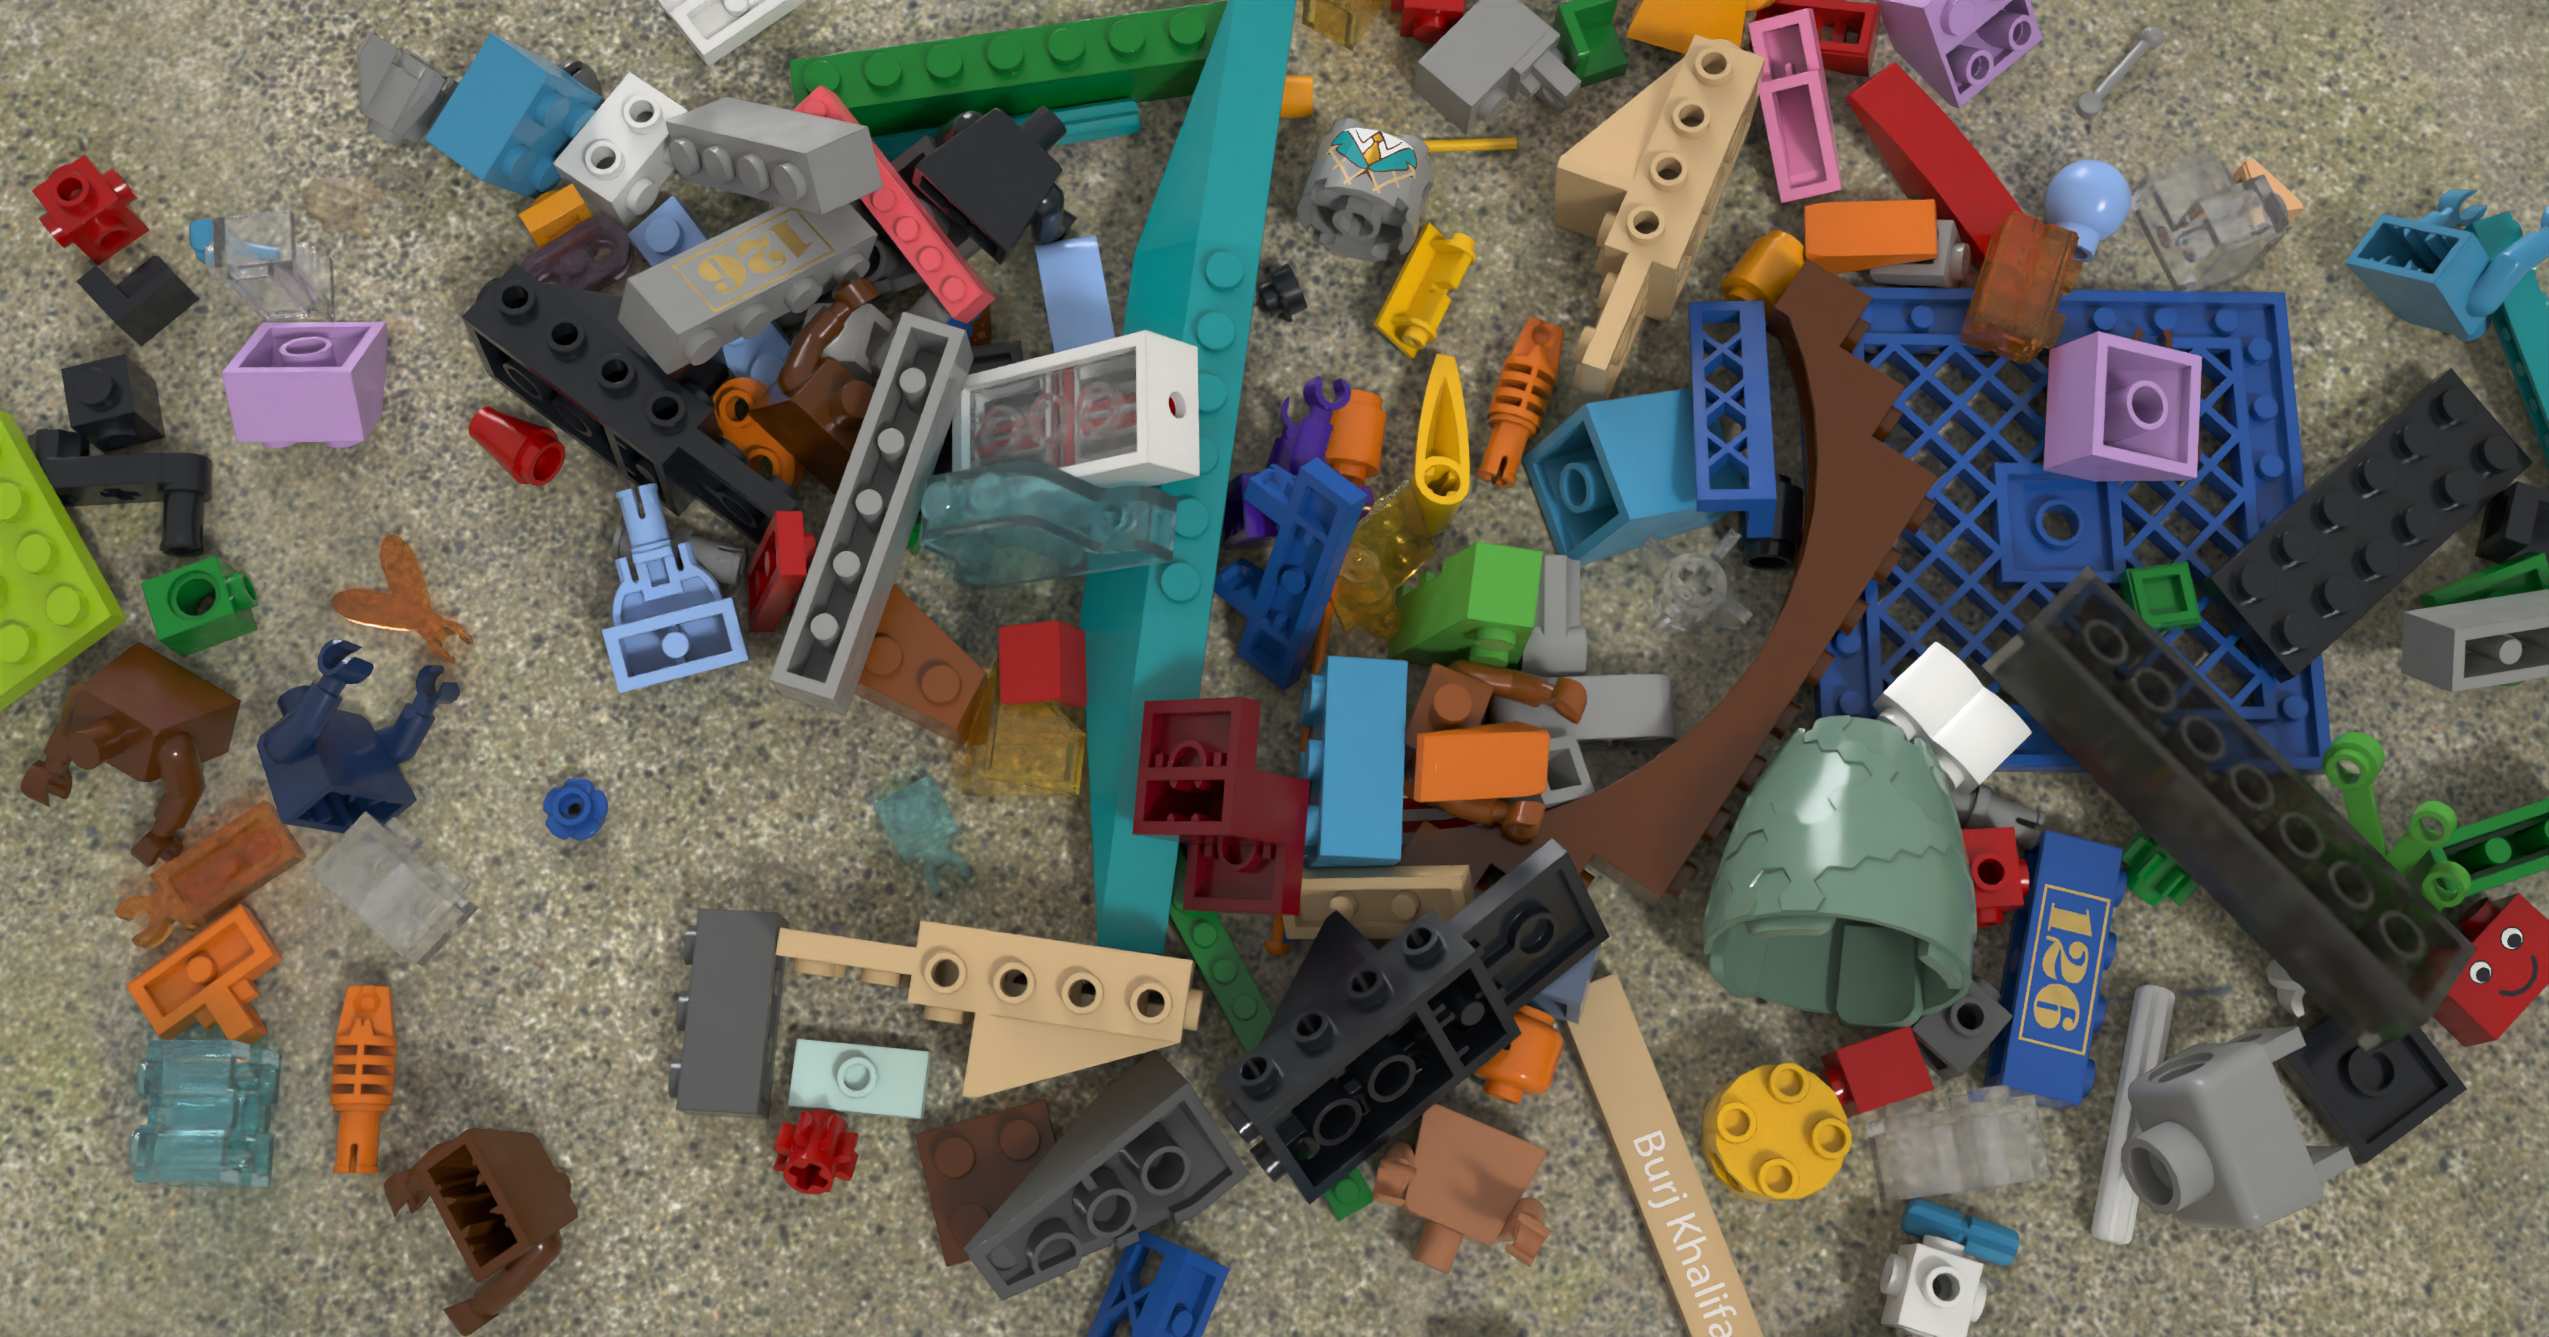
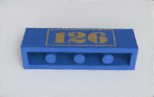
[1982,830,2127,1111]

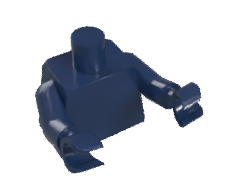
[257,639,460,838]

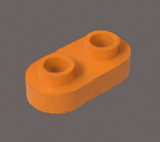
[713,377,804,491]

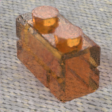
[1959,211,2082,364]

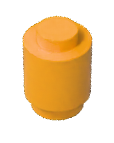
[1721,230,1806,321]

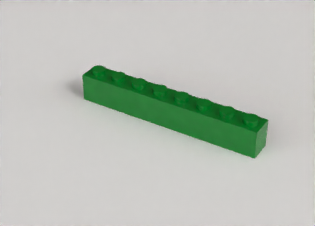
[789,0,1228,137]

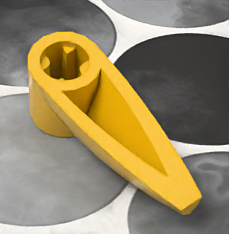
[1398,354,1470,536]

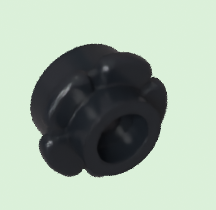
[1257,263,1307,323]

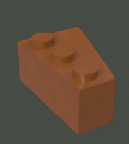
[854,584,993,747]

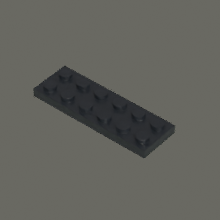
[2197,368,2533,683]

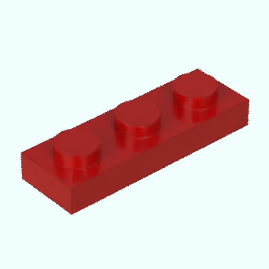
[745,511,816,632]

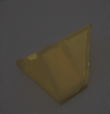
[961,652,1086,796]

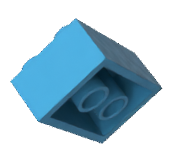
[1297,656,1408,868]

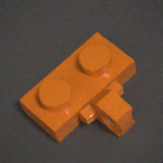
[126,904,284,1049]

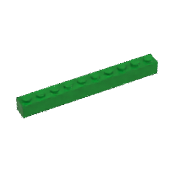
[1169,847,1374,1222]

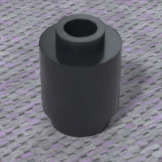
[1737,474,1804,570]

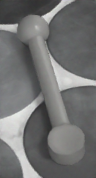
[2075,26,2163,119]

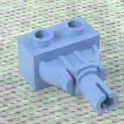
[602,483,751,693]

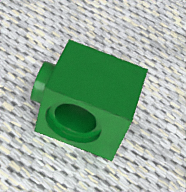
[141,555,258,657]

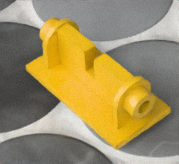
[1373,222,1476,359]

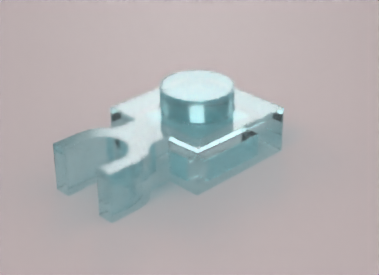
[873,774,973,898]

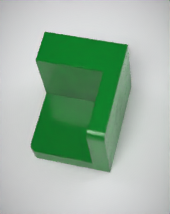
[1552,0,1628,88]

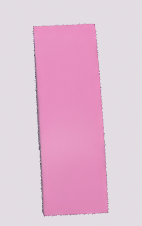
[1748,8,1842,203]

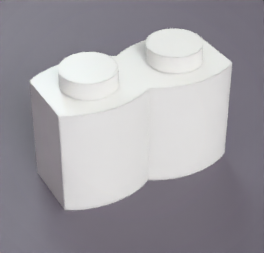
[1872,642,2032,795]

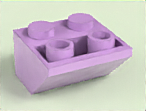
[1875,0,2043,108]

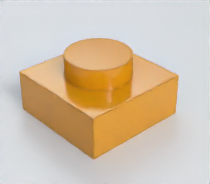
[518,184,599,259]

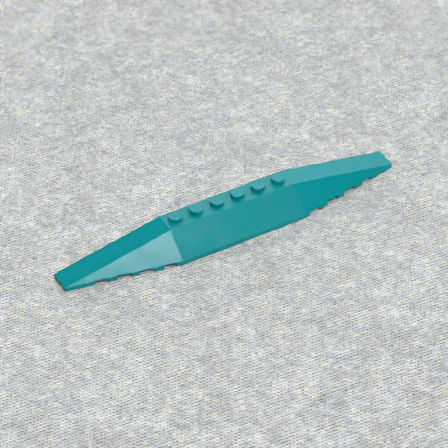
[1080,0,1296,956]

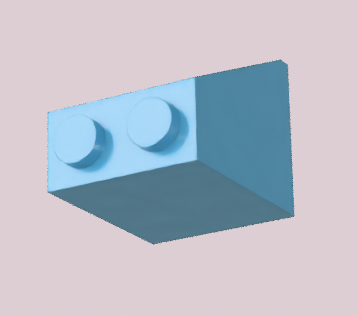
[1522,388,1744,566]

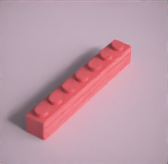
[793,85,996,324]

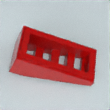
[1749,0,1880,77]

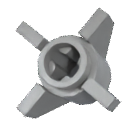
[357,32,460,148]

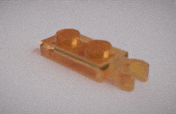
[114,800,307,949]

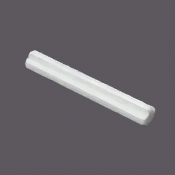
[2091,985,2175,1245]

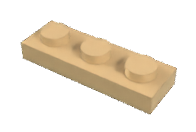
[1282,865,1475,939]

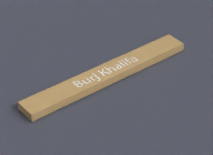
[1562,973,1764,1337]

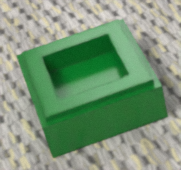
[2119,562,2202,636]

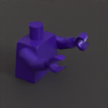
[1223,376,1374,551]

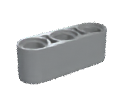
[1489,674,1676,752]

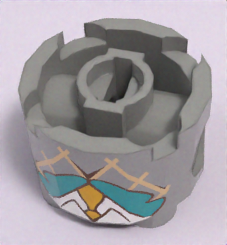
[1297,118,1434,262]

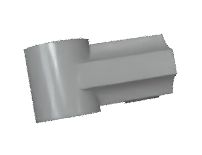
[1517,555,1587,678]

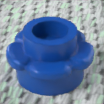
[543,778,608,841]

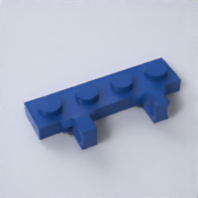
[1214,457,1368,691]

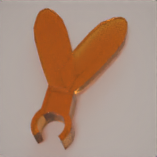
[331,535,474,664]

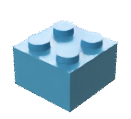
[424,33,605,199]

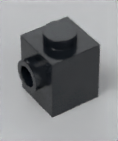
[61,354,166,453]

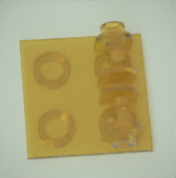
[1329,478,1436,638]

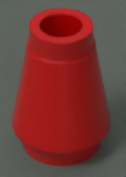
[469,406,565,486]

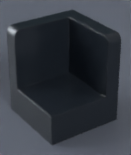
[76,256,199,347]
[2475,481,2549,566]

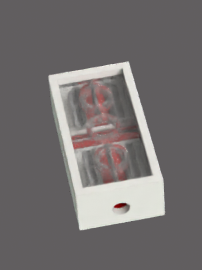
[952,330,1200,516]

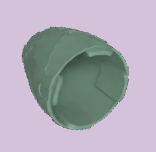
[1702,715,1977,1029]

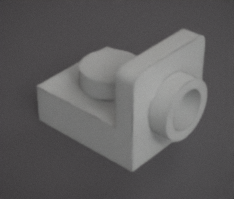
[1870,220,1971,288]

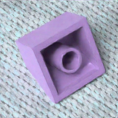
[222,322,388,448]
[2043,331,2202,482]

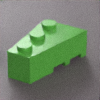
[1387,542,1543,670]

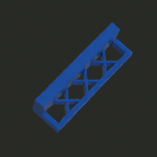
[1688,300,1777,538]
[1087,1231,1230,1337]

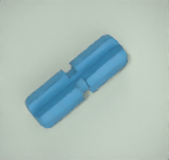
[1901,1197,2019,1266]

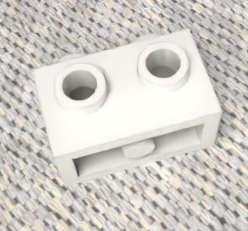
[553,72,688,228]

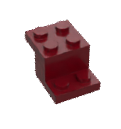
[1132,697,1310,916]

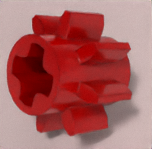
[773,1109,859,1195]

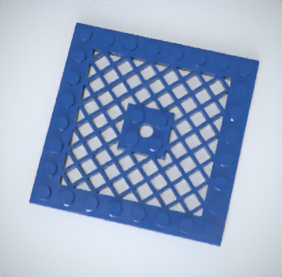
[1800,287,2331,775]

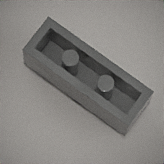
[668,908,789,1119]

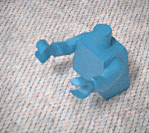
[2345,189,2549,341]

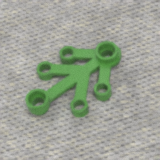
[2274,732,2471,973]

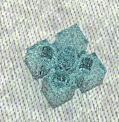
[129,1040,282,1189]

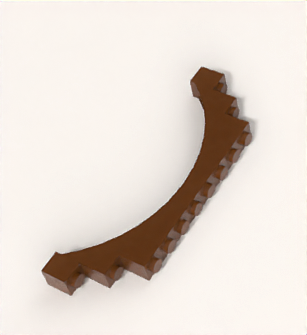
[1394,259,1938,908]

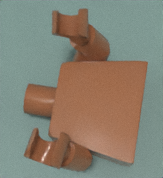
[1372,1103,1552,1275]

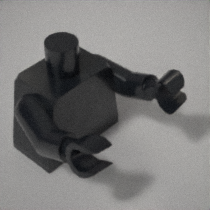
[912,105,1077,266]

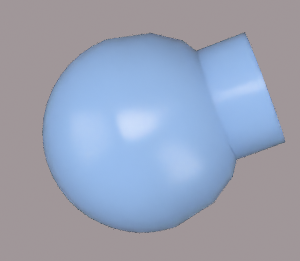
[2044,159,2131,262]

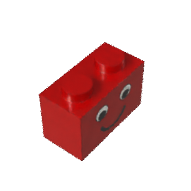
[2406,893,2549,1047]

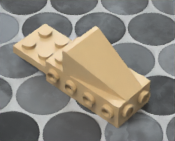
[1554,35,1766,409]
[775,920,1204,1098]

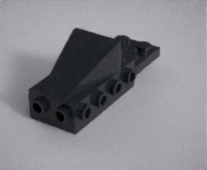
[462,263,805,546]
[1215,839,1610,1205]

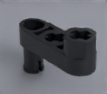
[28,428,213,557]

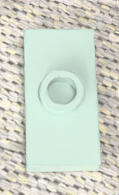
[788,1039,931,1120]

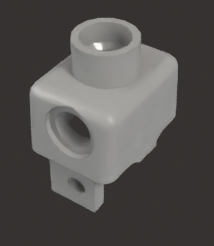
[2121,1026,2355,1230]

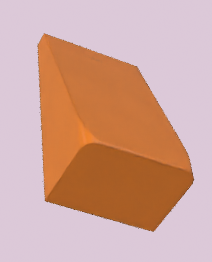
[1804,199,1938,274]
[1414,721,1550,802]

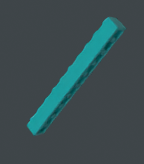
[2463,211,2549,468]

